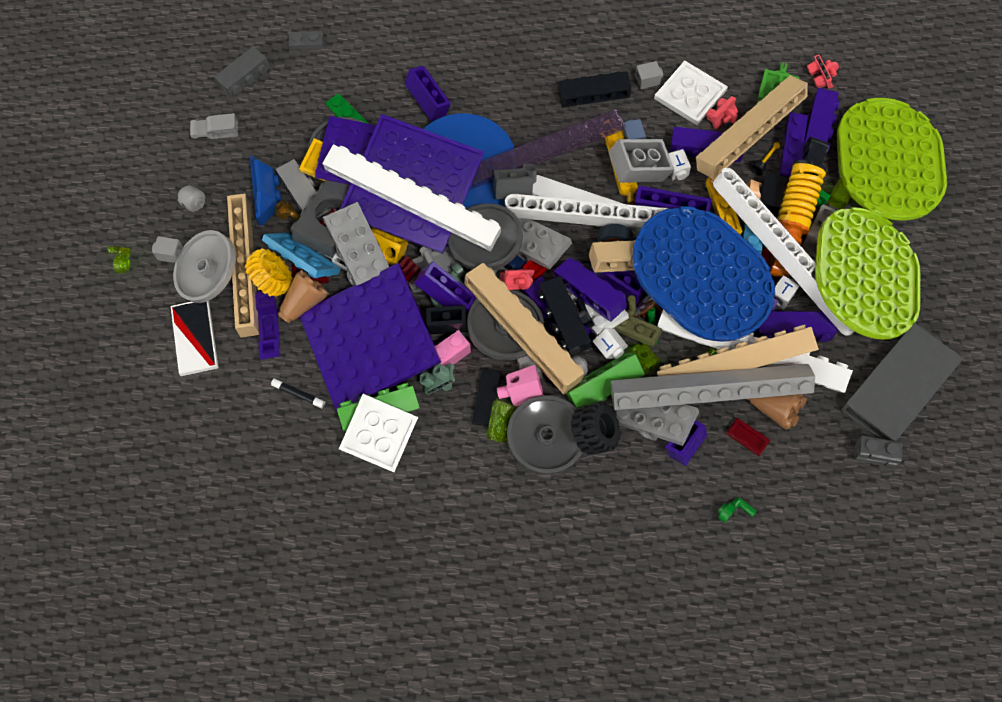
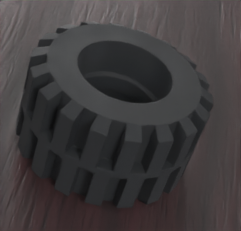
[571,401,621,455]

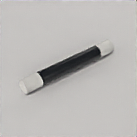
[271,378,325,408]

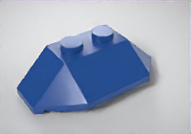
[249,156,282,226]

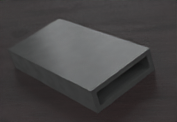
[841,323,963,441]

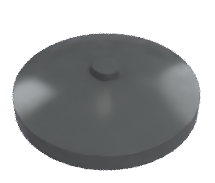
[448,203,523,270]
[467,290,544,361]
[507,395,583,475]

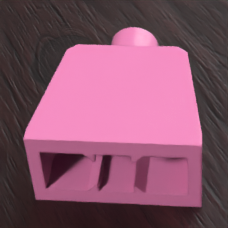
[497,365,544,406]

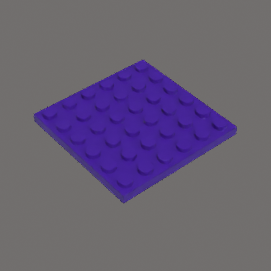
[340,114,484,254]
[300,263,442,413]

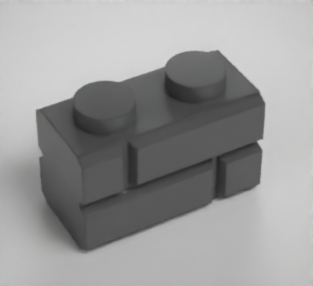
[854,436,903,468]

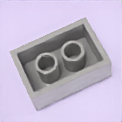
[608,139,674,183]

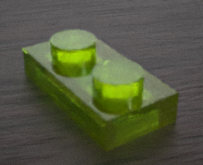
[487,400,514,443]

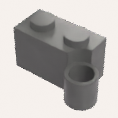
[493,164,537,200]

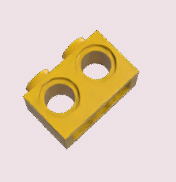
[371,228,408,265]

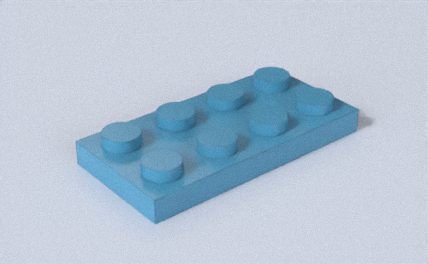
[262,232,341,278]

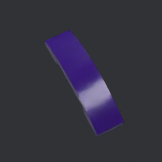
[255,291,280,360]

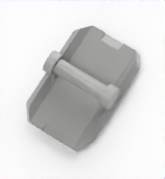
[405,247,463,293]

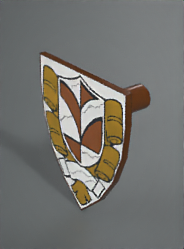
[633,293,663,319]

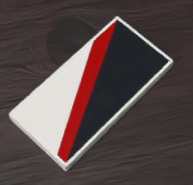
[171,301,219,376]

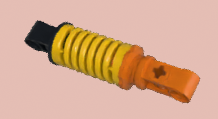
[769,137,829,278]

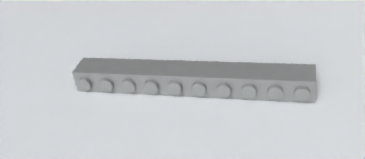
[611,364,815,410]

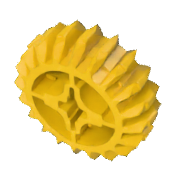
[245,248,293,297]

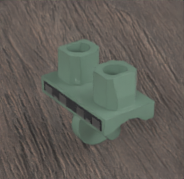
[420,363,455,395]

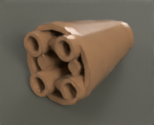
[278,269,328,323]
[747,394,807,430]

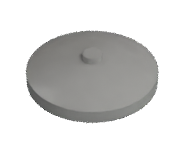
[173,230,236,303]

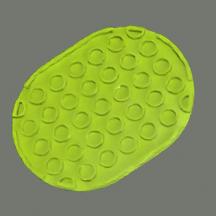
[837,98,947,221]
[815,207,920,339]

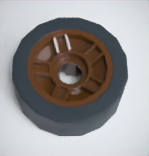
[598,224,634,242]

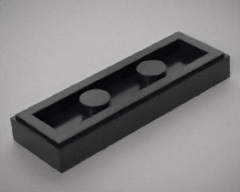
[472,368,501,427]

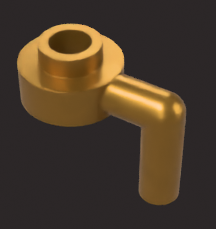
[275,201,300,221]

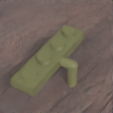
[613,295,662,347]

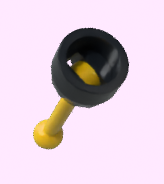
[750,142,781,176]

